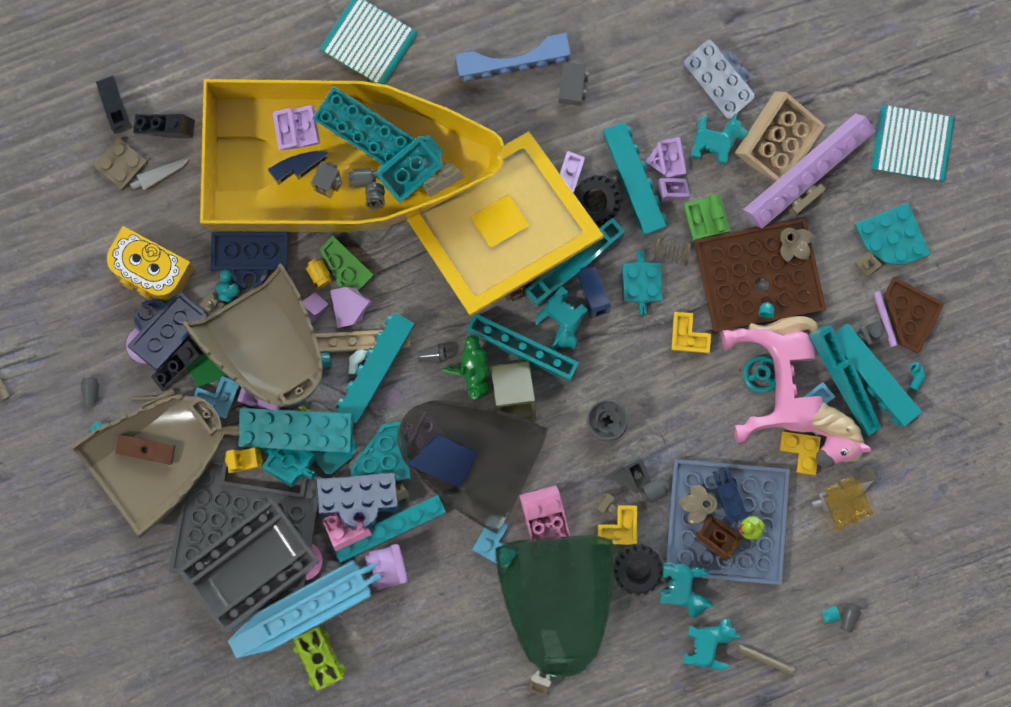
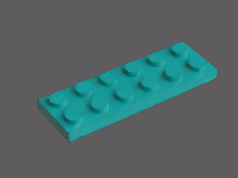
[238,408,354,453]

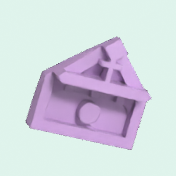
[645,137,688,178]
[330,287,372,328]

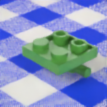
[683,194,730,241]

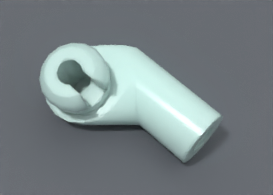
[348,349,367,375]

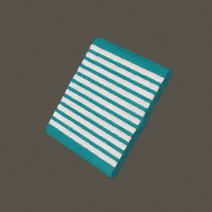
[319,0,417,85]
[871,105,955,182]

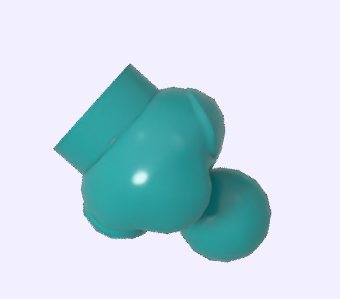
[216,269,239,302]

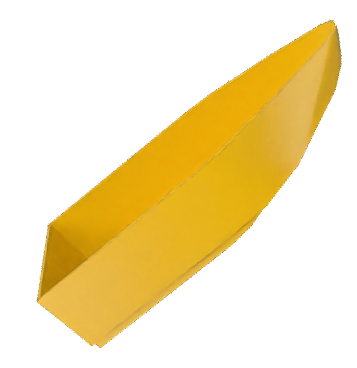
[200,79,504,232]

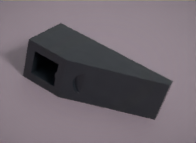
[96,75,133,134]
[133,114,195,139]
[151,339,207,391]

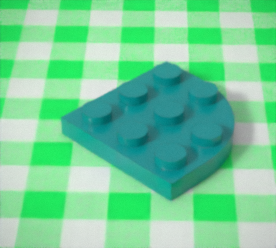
[855,202,930,265]

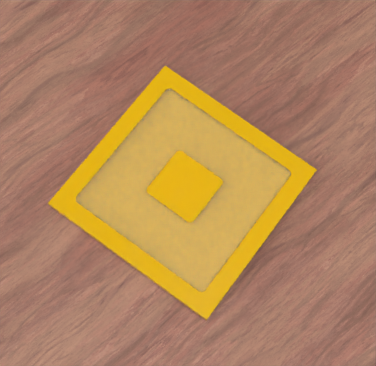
[407,131,604,317]

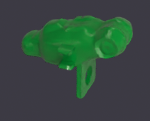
[442,335,489,400]

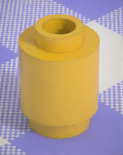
[306,258,332,288]

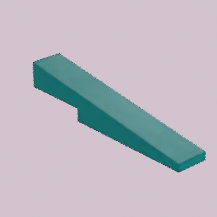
[809,325,881,437]

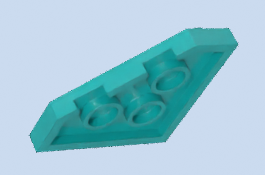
[350,421,411,481]

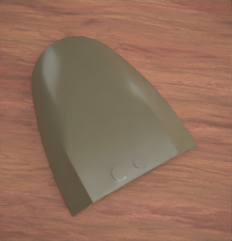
[182,263,322,406]
[71,395,222,538]

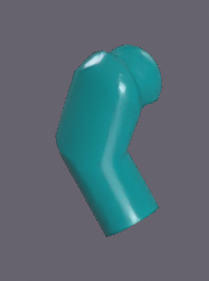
[909,362,925,392]

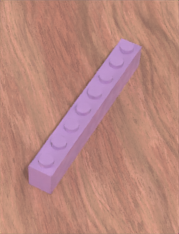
[743,114,875,228]

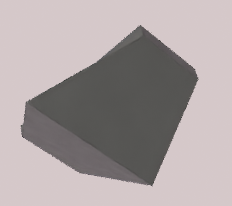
[604,456,651,494]

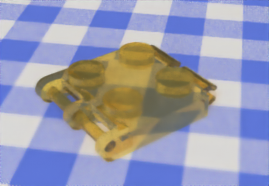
[823,475,873,531]

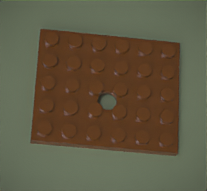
[694,218,826,333]

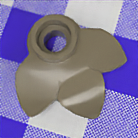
[780,228,815,262]
[678,485,717,524]

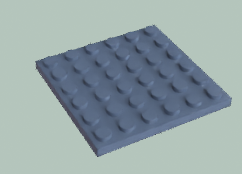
[666,459,790,585]

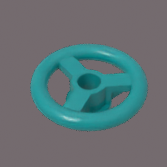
[743,355,776,393]

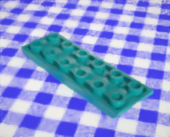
[312,86,415,164]

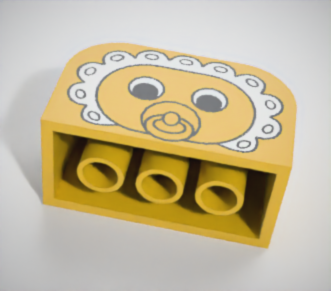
[107,226,195,302]

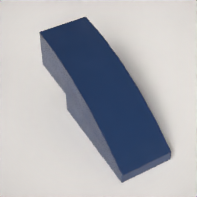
[268,150,329,185]

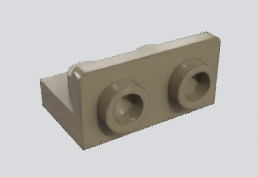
[786,184,826,218]

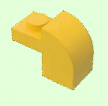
[225,448,263,473]

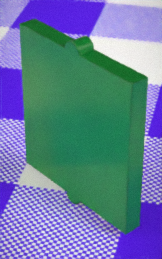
[190,357,228,388]

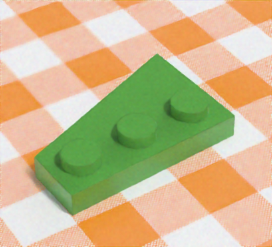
[320,235,374,292]

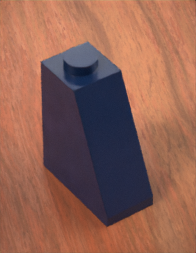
[577,266,611,319]

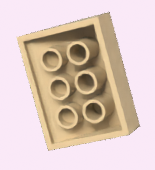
[735,91,825,182]

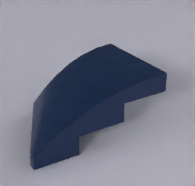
[407,434,478,487]

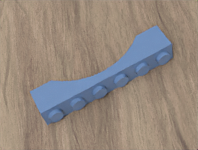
[455,33,571,82]

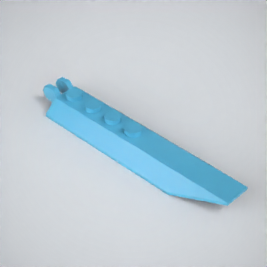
[228,561,381,658]

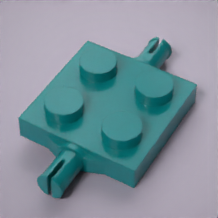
[622,250,662,315]
[261,448,316,487]

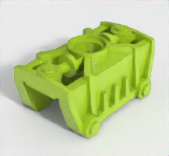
[292,626,346,691]

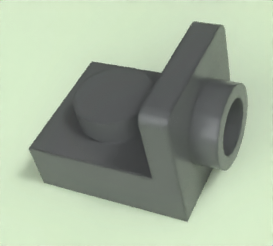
[858,320,888,347]

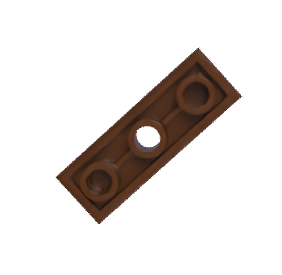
[115,434,176,465]

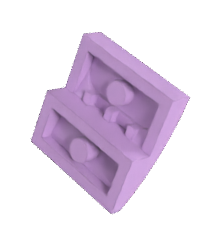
[273,105,320,150]

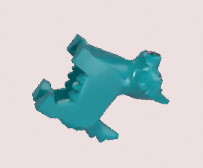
[690,113,748,165]
[535,286,590,351]
[660,562,713,618]
[683,618,742,672]

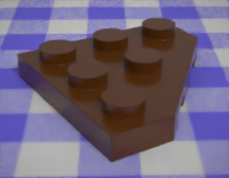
[884,277,945,354]

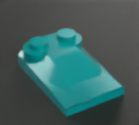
[374,135,443,203]

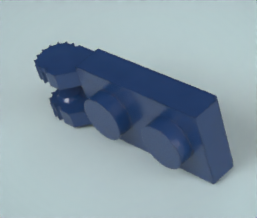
[712,467,748,524]

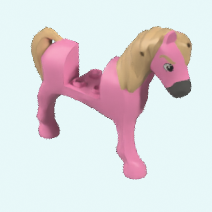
[722,316,871,468]

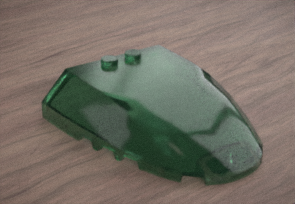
[495,535,614,677]

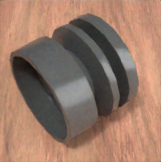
[587,399,628,442]

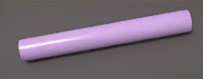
[873,291,898,347]

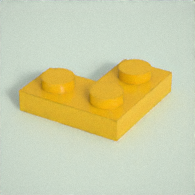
[671,312,711,354]
[779,431,821,476]
[598,505,637,545]

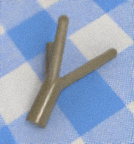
[588,175,620,211]
[131,388,176,408]

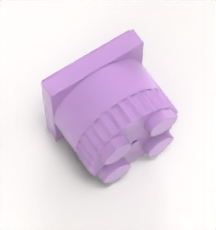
[366,544,409,590]

